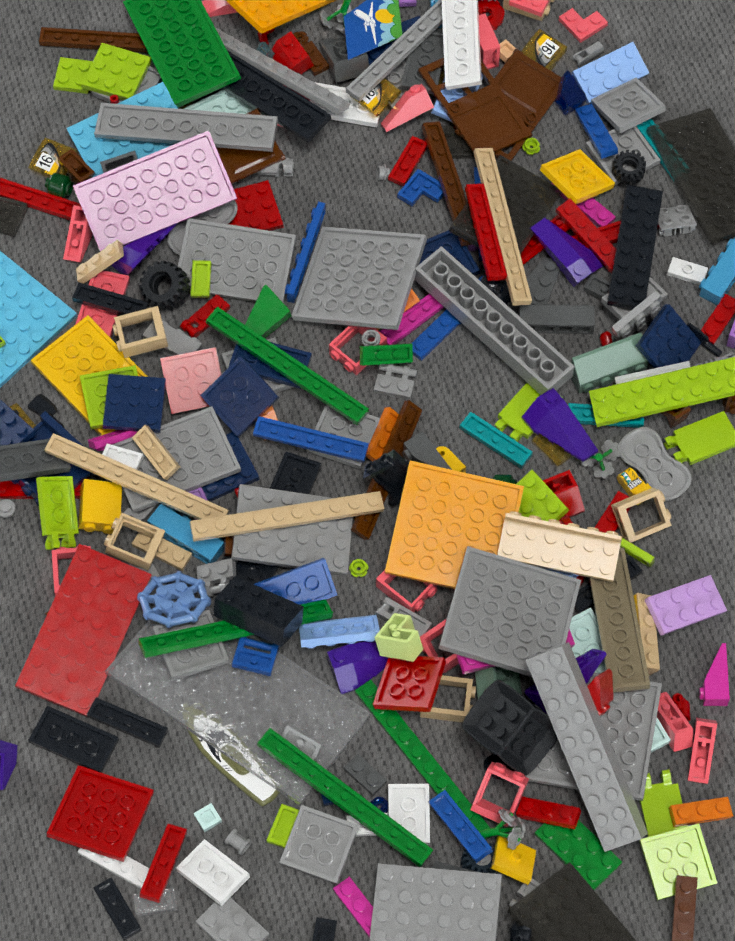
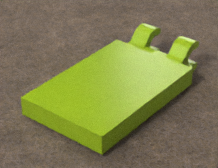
[494,383,563,442]
[663,411,735,465]
[36,476,79,550]
[639,769,688,837]

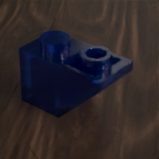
[555,70,587,115]

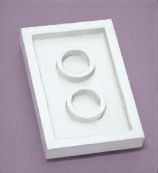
[388,784,430,845]
[176,839,250,906]

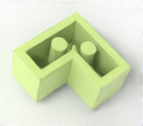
[374,613,423,662]

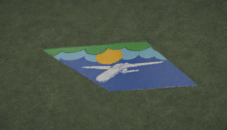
[344,0,403,60]

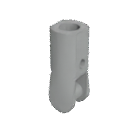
[572,41,604,67]

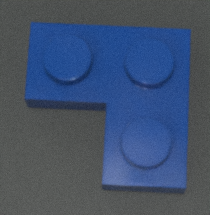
[397,169,444,206]

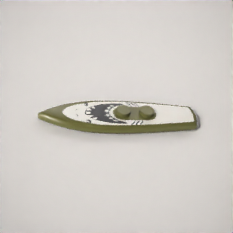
[181,706,281,806]

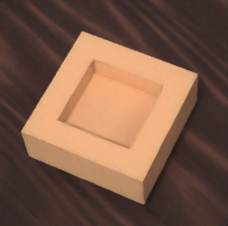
[499,40,516,63]

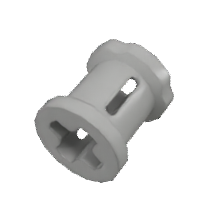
[224,829,252,855]

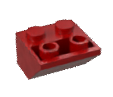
[543,470,585,518]

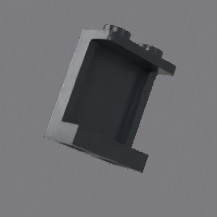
[363,450,409,506]

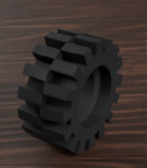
[612,150,646,185]

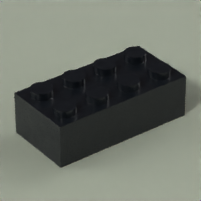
[213,576,304,647]

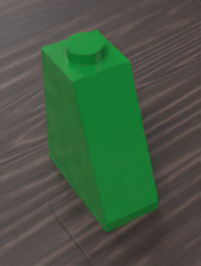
[245,285,292,339]

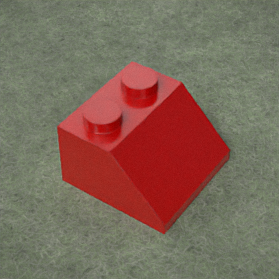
[268,31,314,74]
[587,668,614,716]

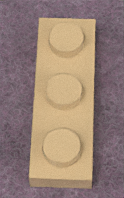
[76,240,124,284]
[132,425,180,480]
[132,532,192,571]

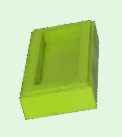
[191,260,212,298]
[620,538,655,567]
[266,804,299,849]

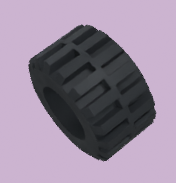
[139,261,191,311]

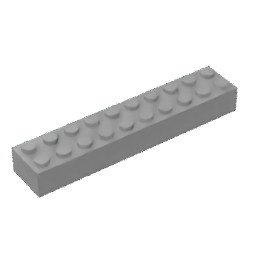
[414,246,575,395]
[526,642,648,852]

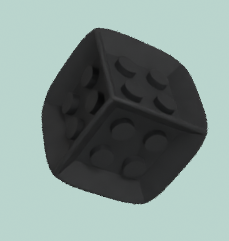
[462,680,558,775]

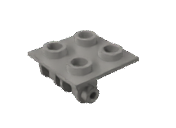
[658,205,697,237]

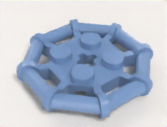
[137,571,211,629]

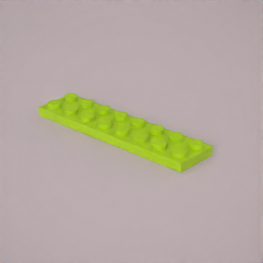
[589,357,735,427]

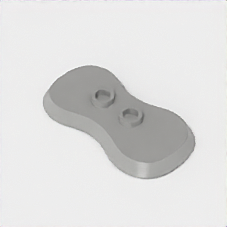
[167,200,238,256]
[619,427,692,501]

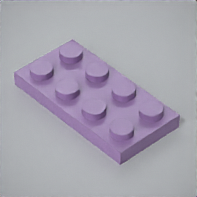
[645,575,727,636]

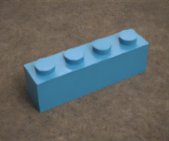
[699,238,735,305]
[147,504,224,564]

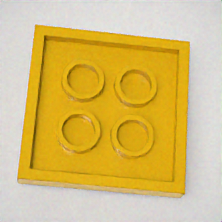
[540,149,615,204]

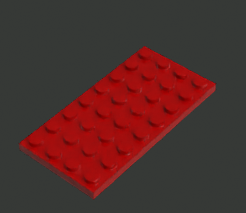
[15,544,152,718]

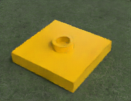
[491,836,536,885]

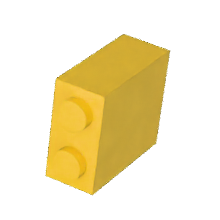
[78,479,122,534]

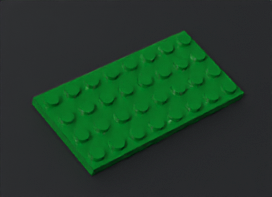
[123,0,241,107]

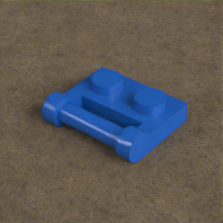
[232,636,280,676]

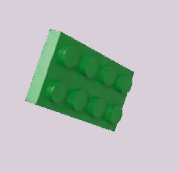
[534,820,622,892]

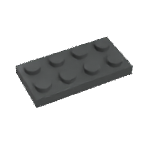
[401,31,444,95]
[0,439,71,482]

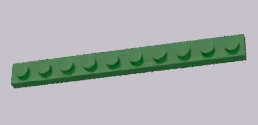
[206,307,369,426]
[139,599,333,658]
[355,679,490,840]
[257,728,433,867]

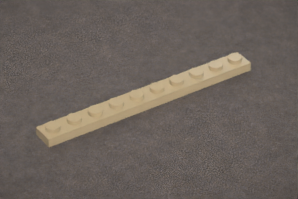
[474,148,532,306]
[45,433,229,520]
[189,491,384,542]

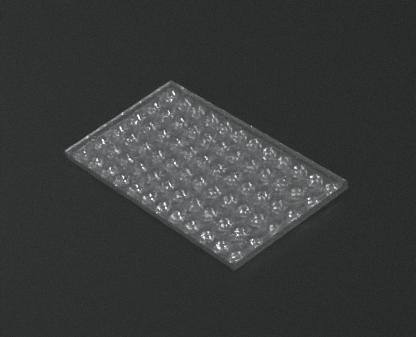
[105,597,371,806]

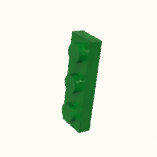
[359,343,413,366]

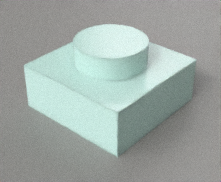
[194,803,222,833]

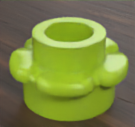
[523,138,540,155]
[349,559,368,577]

